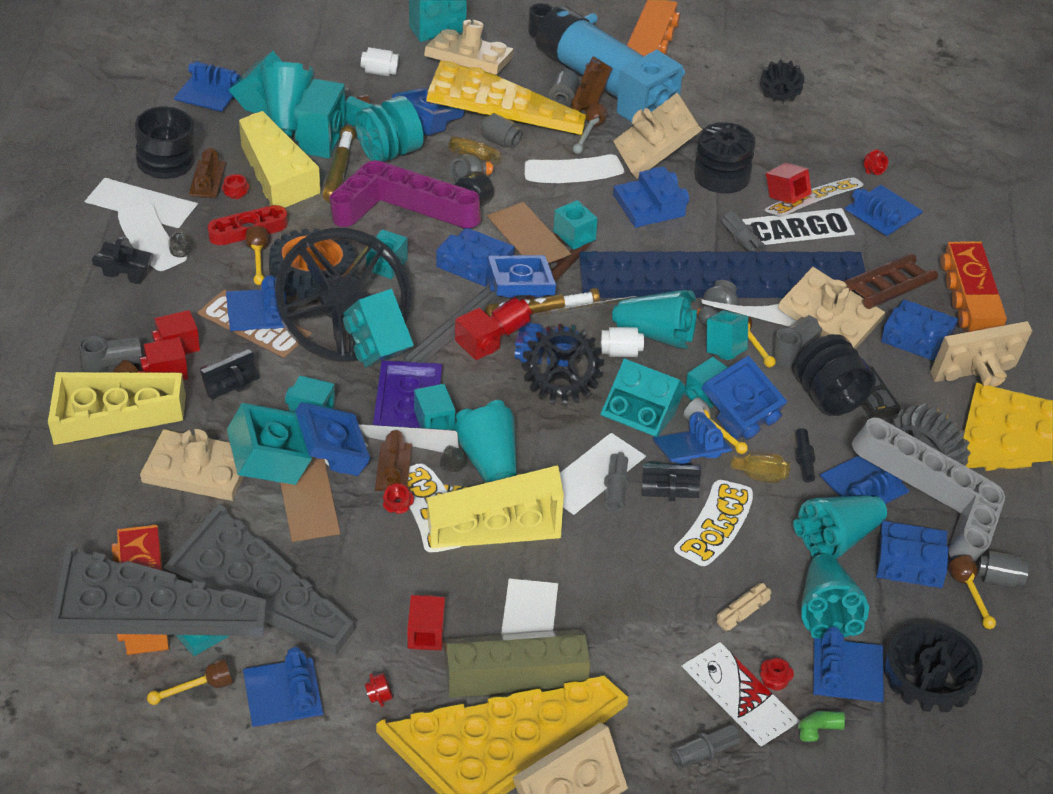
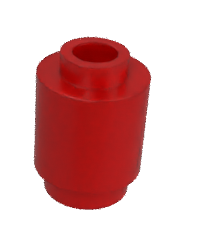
[489,297,532,337]

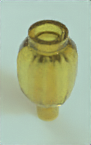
[731,452,790,483]

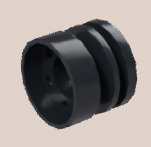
[135,106,194,179]
[694,122,756,194]
[794,334,876,416]

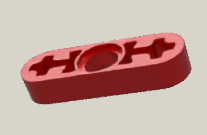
[207,205,288,245]

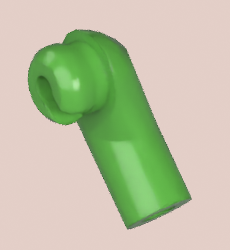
[798,711,845,741]

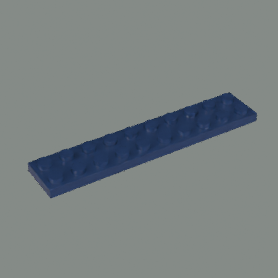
[579,251,869,298]

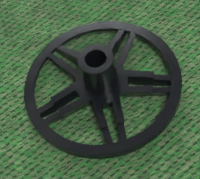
[275,228,411,362]

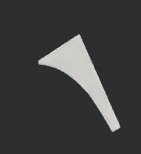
[701,299,796,327]

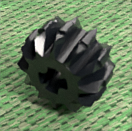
[760,59,805,103]

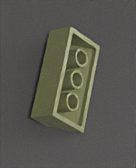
[443,629,590,698]

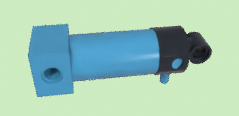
[528,3,685,122]

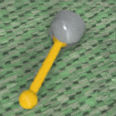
[683,397,748,454]

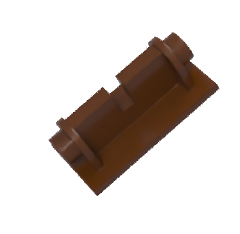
[571,56,613,112]
[189,147,226,198]
[375,430,412,491]

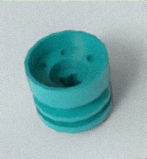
[355,96,423,162]

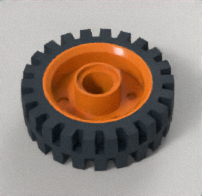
[269,229,355,300]

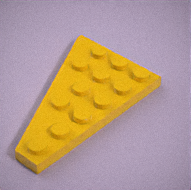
[963,383,1053,471]
[376,676,628,794]

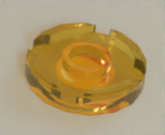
[447,137,502,164]

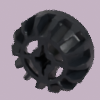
[885,623,983,712]

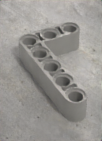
[852,418,1005,562]

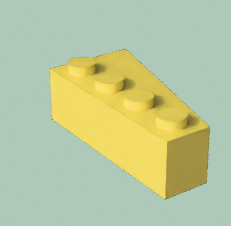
[239,111,320,208]
[48,372,186,445]
[427,465,564,548]

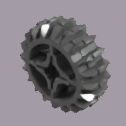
[891,403,971,466]

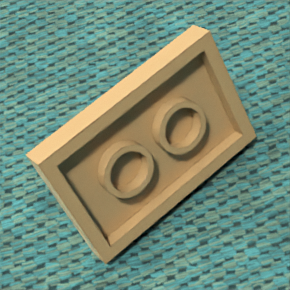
[424,19,514,75]
[613,92,702,179]
[778,267,885,349]
[930,321,1032,387]
[140,429,244,501]
[512,723,628,794]

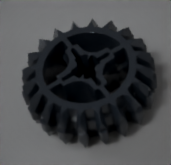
[521,323,604,406]

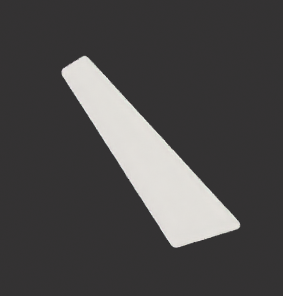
[358,424,459,455]

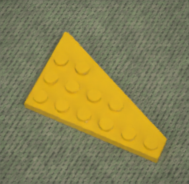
[426,60,586,135]

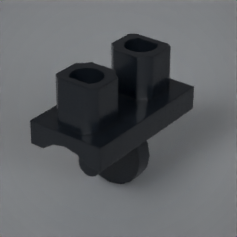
[92,236,153,284]
[200,349,260,400]
[641,462,701,502]

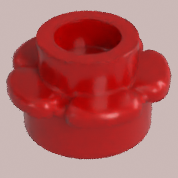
[864,149,889,175]
[222,174,249,199]
[383,484,414,514]
[760,658,794,690]
[365,673,393,707]

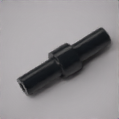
[795,428,816,482]

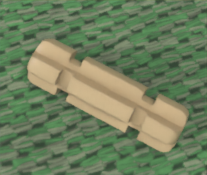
[716,583,772,631]

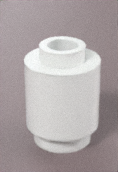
[361,47,399,77]
[601,327,644,357]

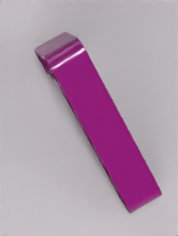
[329,160,481,228]

